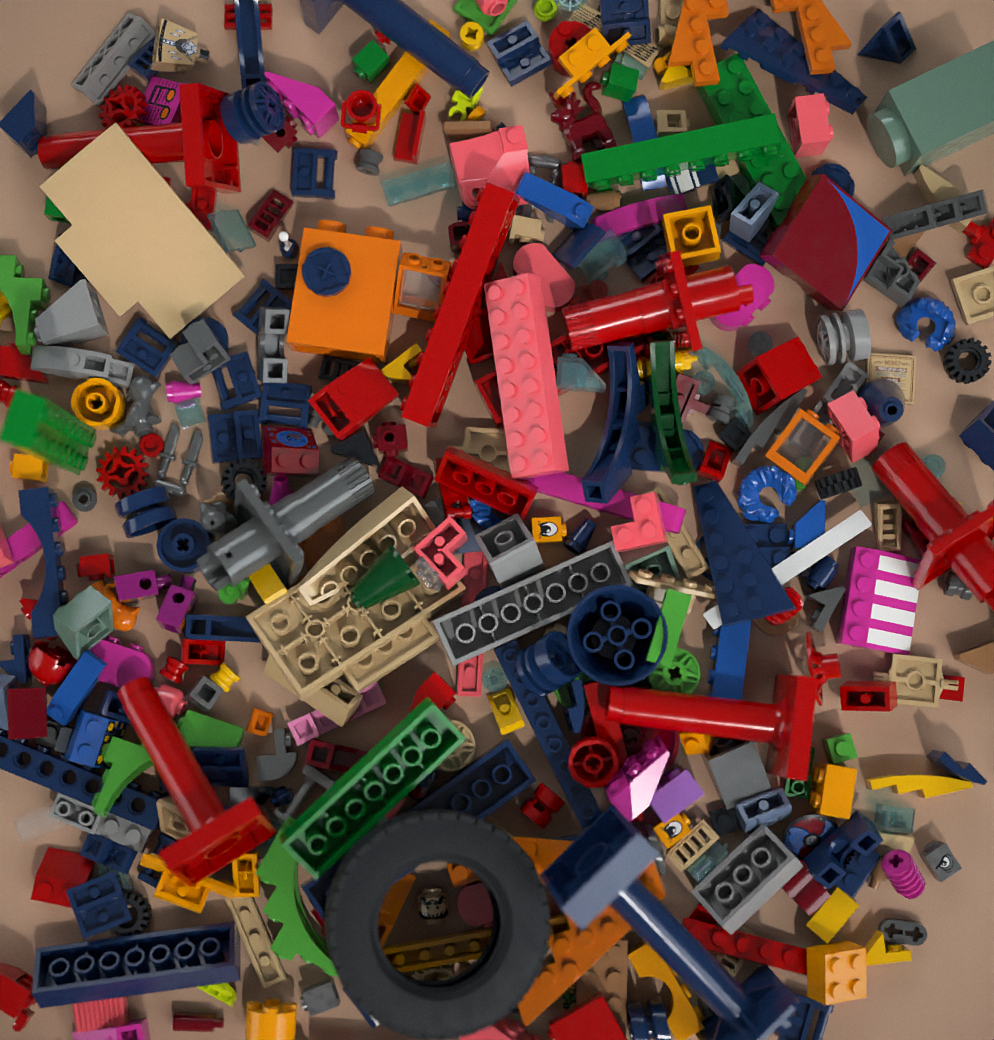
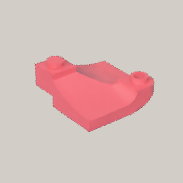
[449,125,530,210]

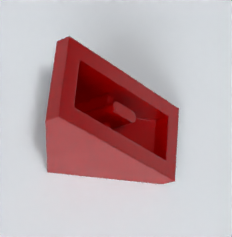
[697,440,732,483]
[181,639,226,665]

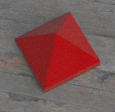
[404,83,431,115]

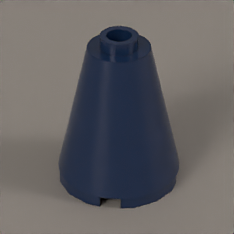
[858,379,905,427]

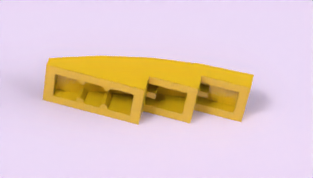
[865,774,973,798]

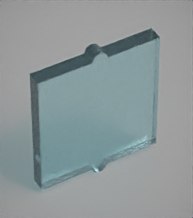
[207,209,257,253]
[850,454,891,508]

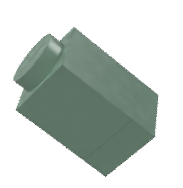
[867,41,994,176]

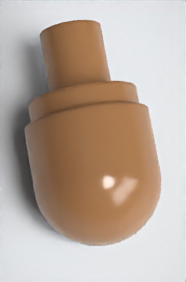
[204,489,234,507]
[868,855,888,890]

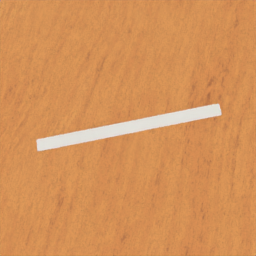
[703,510,872,629]

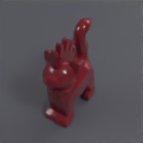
[549,81,617,163]

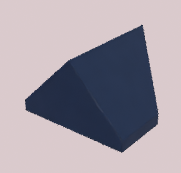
[857,12,917,64]

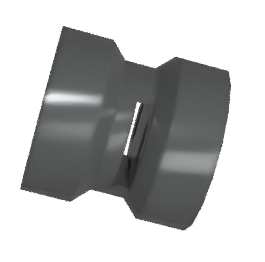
[706,393,737,425]
[943,571,972,600]

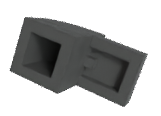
[256,728,299,781]

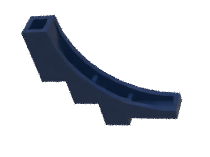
[581,341,649,504]

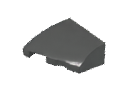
[863,239,920,307]

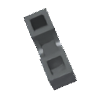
[257,307,290,383]

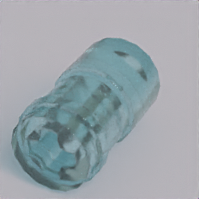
[686,841,730,883]

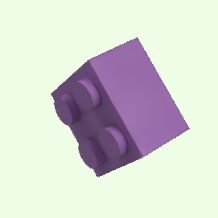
[649,766,705,823]

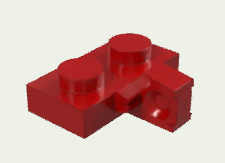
[962,218,994,269]

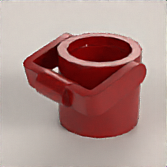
[340,90,382,134]

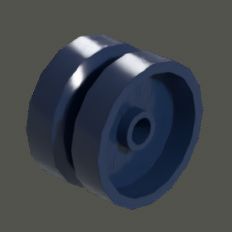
[114,486,178,538]
[156,518,215,574]
[627,996,671,1040]

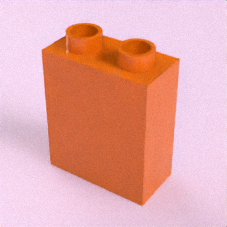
[286,220,403,364]

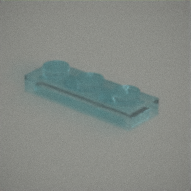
[381,162,457,207]

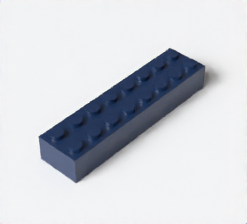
[32,921,241,1008]

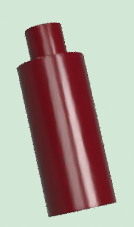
[173,1012,224,1032]

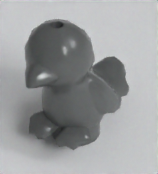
[109,376,162,437]
[200,501,240,540]

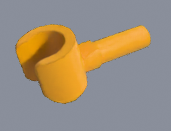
[654,48,672,76]

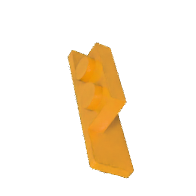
[553,27,631,100]
[140,853,237,914]

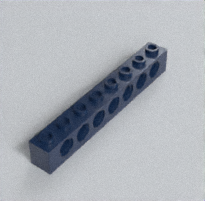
[494,639,602,829]
[0,728,164,831]

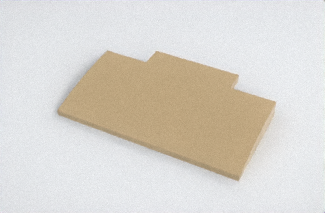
[39,123,246,339]
[246,550,466,701]

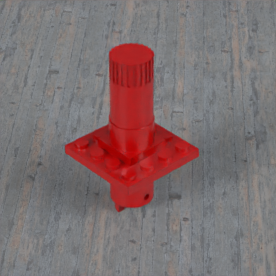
[561,250,754,351]
[872,442,994,612]

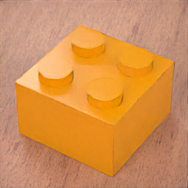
[662,205,721,267]
[808,762,857,819]
[807,940,866,1005]

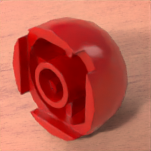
[28,641,78,687]
[568,736,618,788]

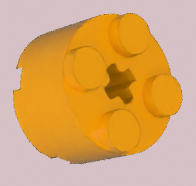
[71,378,126,430]
[245,998,297,1040]

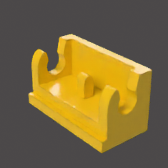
[806,887,859,944]

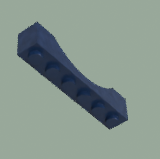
[234,0,266,90]
[18,487,69,639]
[185,614,262,643]

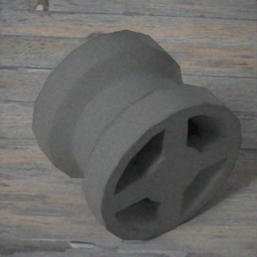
[356,149,383,176]

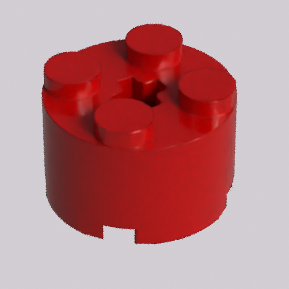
[548,21,592,77]

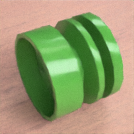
[645,647,700,694]

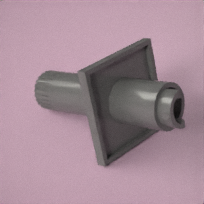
[196,456,375,591]

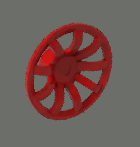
[806,632,842,706]

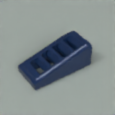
[128,35,159,83]

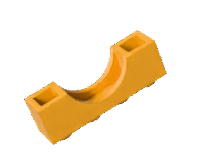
[627,941,705,1040]

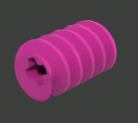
[881,849,926,899]

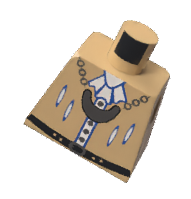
[151,18,209,73]

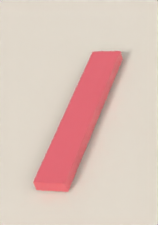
[456,551,488,697]

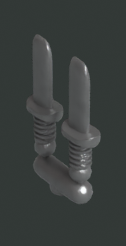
[522,155,562,223]
[153,424,203,497]

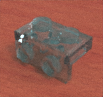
[578,228,629,284]

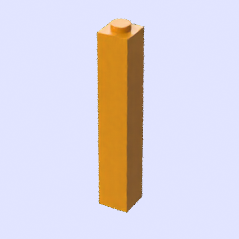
[345,19,450,150]

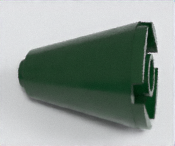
[349,544,421,609]

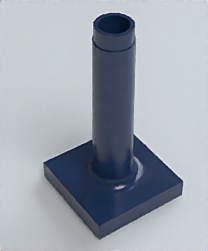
[300,0,490,99]

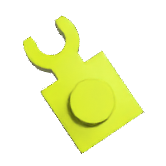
[449,87,483,121]

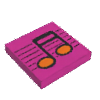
[141,76,183,125]

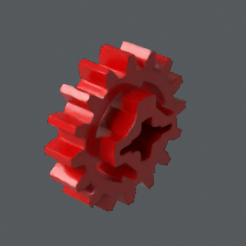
[99,84,148,129]
[96,446,150,499]

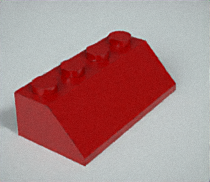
[434,446,539,521]

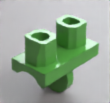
[218,577,251,604]

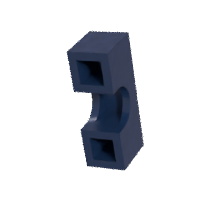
[804,810,884,889]

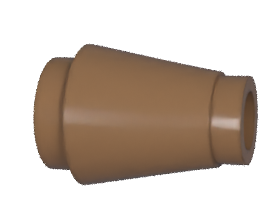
[586,188,622,211]

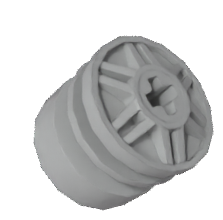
[817,309,871,366]

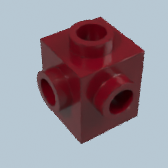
[261,115,298,153]
[372,422,409,457]

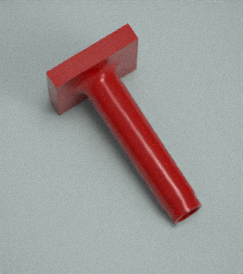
[38,83,241,194]
[604,675,818,781]
[117,677,278,887]

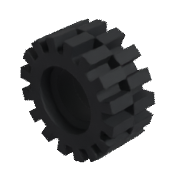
[943,338,992,384]
[220,458,267,503]
[814,467,862,500]
[109,891,152,937]

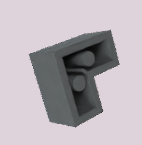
[169,319,231,385]

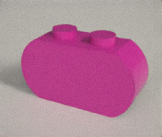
[710,264,774,331]
[78,635,155,688]

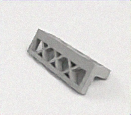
[70,12,156,107]

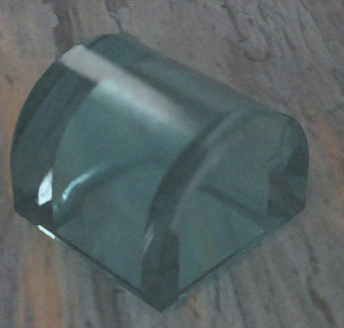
[175,398,207,428]

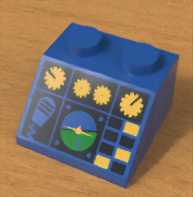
[65,708,128,769]

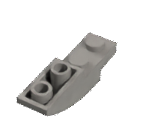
[30,345,134,389]
[49,792,153,853]

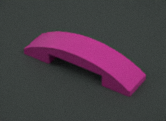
[592,194,688,243]

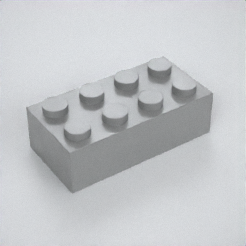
[691,823,804,935]

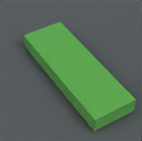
[645,588,692,668]

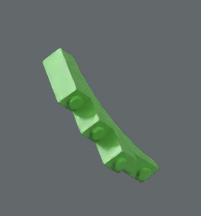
[0,255,51,355]
[92,710,245,818]
[255,816,338,977]

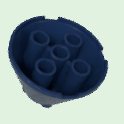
[567,585,668,686]

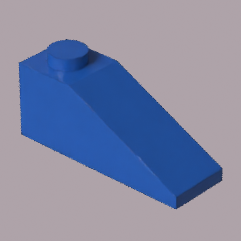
[515,172,594,229]
[46,649,107,727]

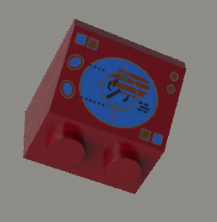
[263,426,319,477]

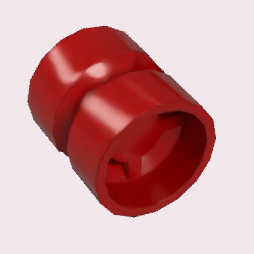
[519,782,566,829]

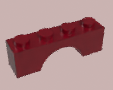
[305,738,369,772]

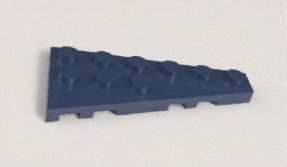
[720,8,867,115]
[693,481,796,627]

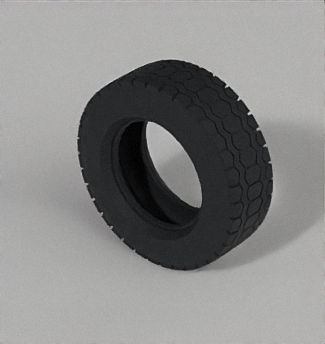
[324,809,550,1040]

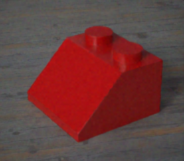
[31,847,96,908]

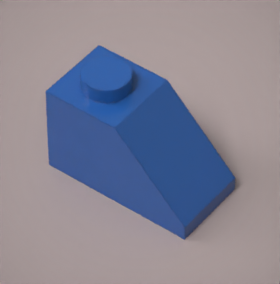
[787,500,826,550]

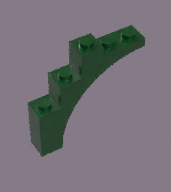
[645,332,697,485]

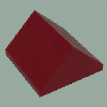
[7,687,47,740]

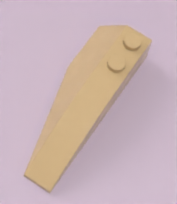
[296,487,436,606]

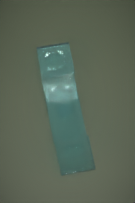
[693,346,753,429]

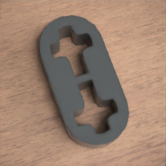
[878,918,927,946]

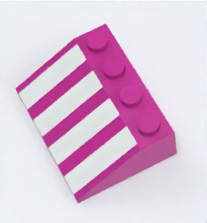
[836,546,922,655]

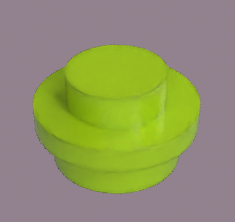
[534,0,557,22]

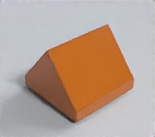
[246,707,274,737]

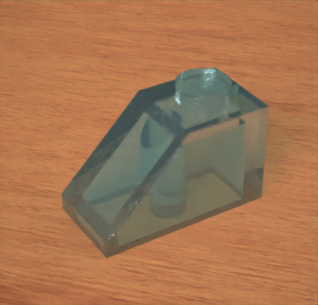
[556,353,606,393]

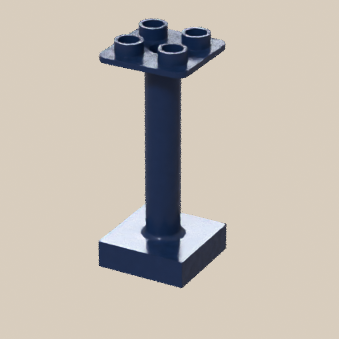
[539,804,799,1040]

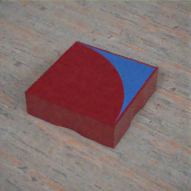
[759,174,893,311]

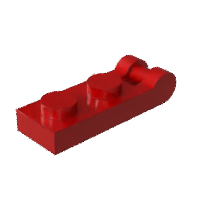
[434,457,472,520]

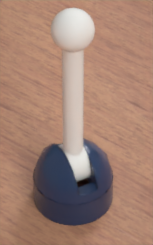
[279,232,299,259]

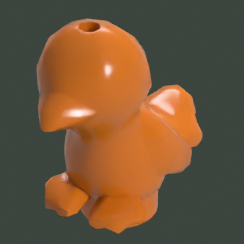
[85,580,140,631]

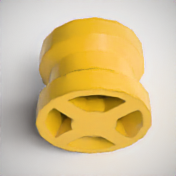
[460,22,484,51]
[210,662,241,693]

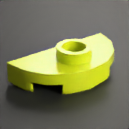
[197,983,237,1007]

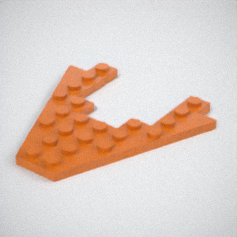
[668,0,852,87]
[447,836,667,1026]

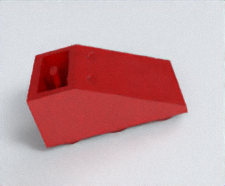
[308,357,399,441]
[409,672,456,713]

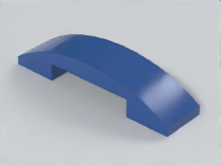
[622,96,666,192]

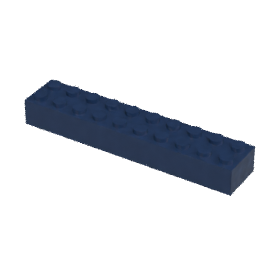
[300,739,536,920]

